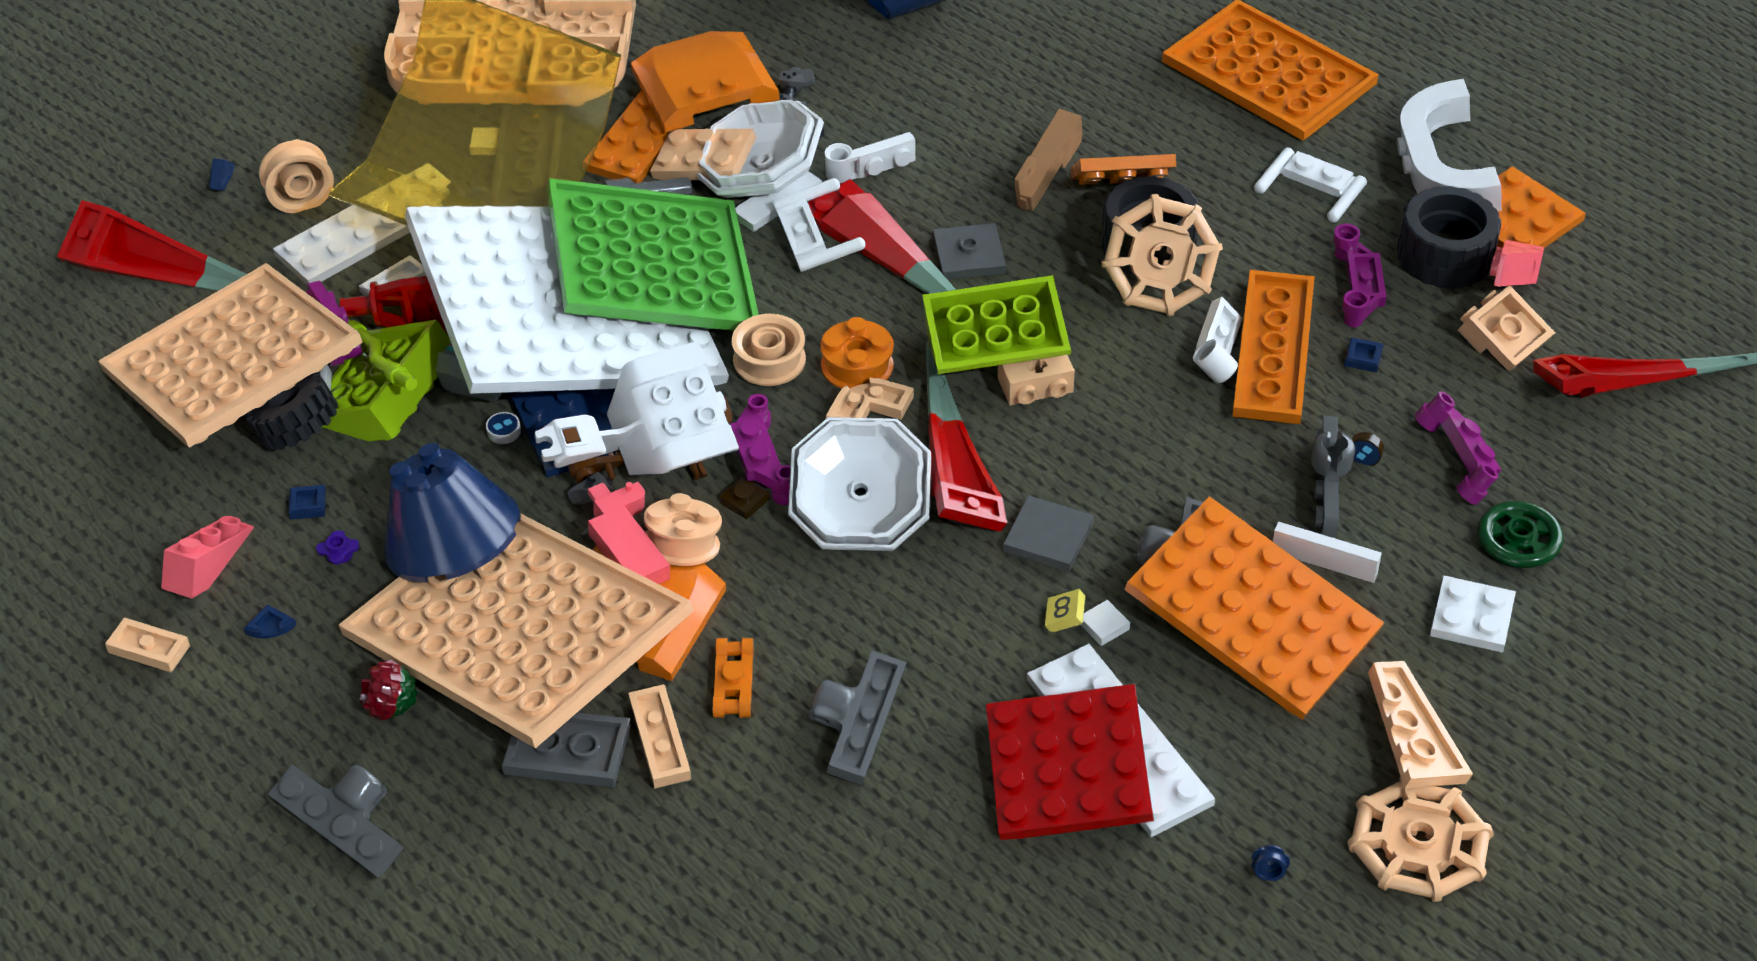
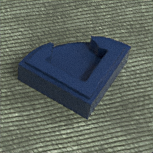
[209,158,235,190]
[244,604,296,638]

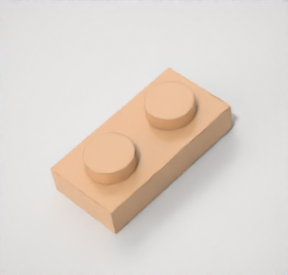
[105,617,190,672]

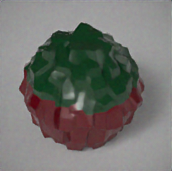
[360,659,418,721]

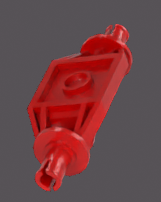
[340,276,448,335]

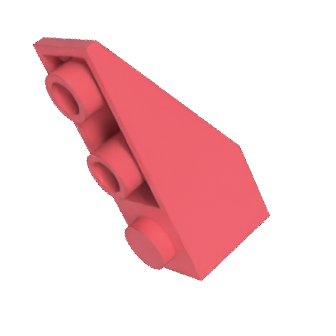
[1489,240,1544,287]
[161,516,254,599]

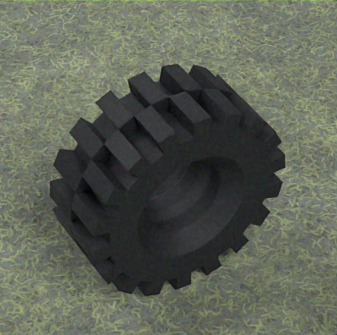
[246,372,338,450]

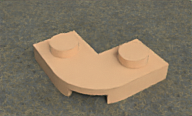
[826,378,914,420]

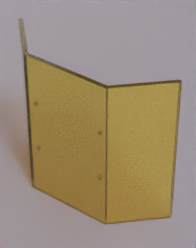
[329,0,621,226]

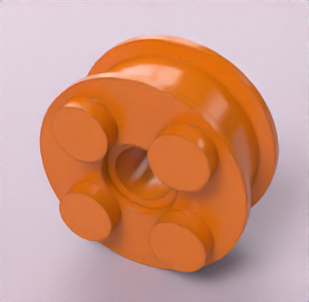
[821,317,894,389]

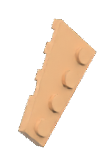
[1368,661,1473,789]

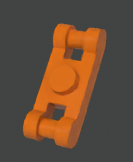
[713,638,754,718]

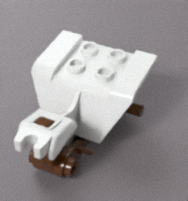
[534,341,739,483]

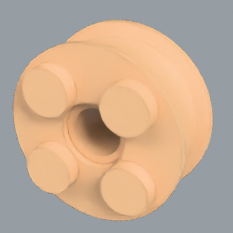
[259,139,334,213]
[732,314,806,386]
[644,493,722,566]

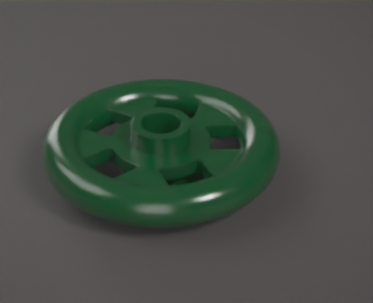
[1477,501,1563,568]

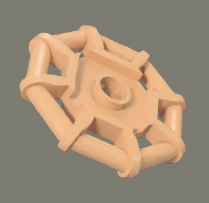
[1101,194,1223,317]
[1348,778,1493,902]

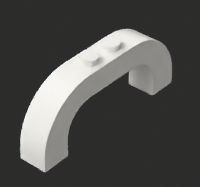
[1397,79,1502,211]

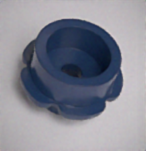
[1251,845,1290,881]

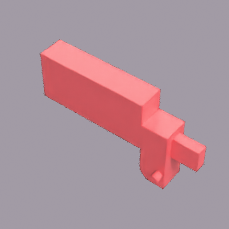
[588,482,670,584]

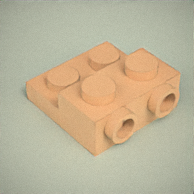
[1458,286,1555,372]

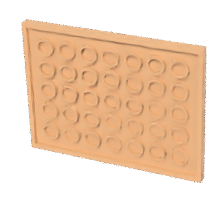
[339,513,694,748]

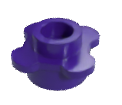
[316,530,359,564]

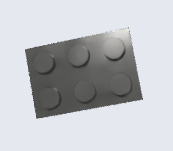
[502,712,631,788]

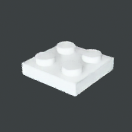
[1430,576,1516,652]

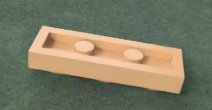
[628,684,691,789]

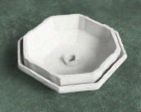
[697,100,824,198]
[788,417,931,551]

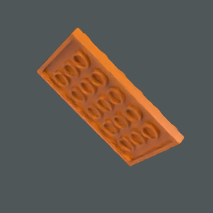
[1162,0,1379,141]
[1124,496,1384,720]

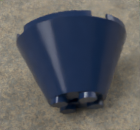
[384,443,521,582]

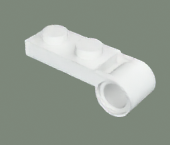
[825,132,915,183]
[1193,297,1242,384]

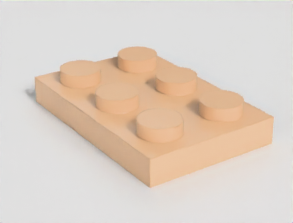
[650,128,756,180]

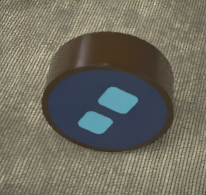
[1352,432,1384,466]

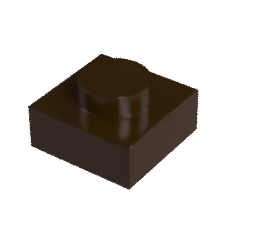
[720,477,769,520]

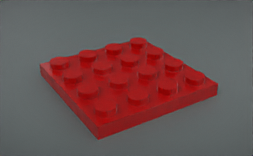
[986,684,1154,840]

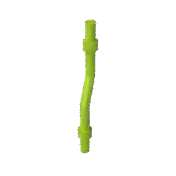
[348,319,418,391]

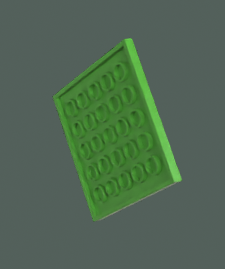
[547,178,759,331]

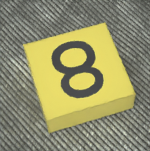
[1045,589,1085,632]

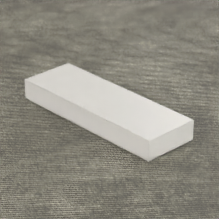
[735,171,822,232]
[1273,522,1382,583]

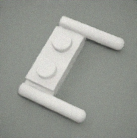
[1254,147,1367,222]
[773,178,865,272]

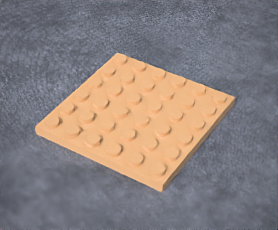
[98,263,363,448]

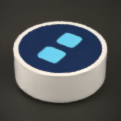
[486,412,521,444]

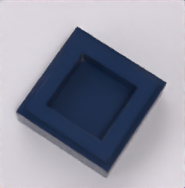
[1344,337,1384,373]
[289,485,326,520]

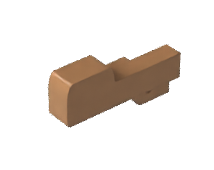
[1014,109,1082,211]

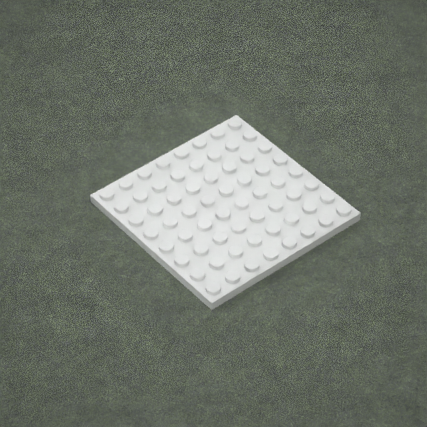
[405,206,729,394]

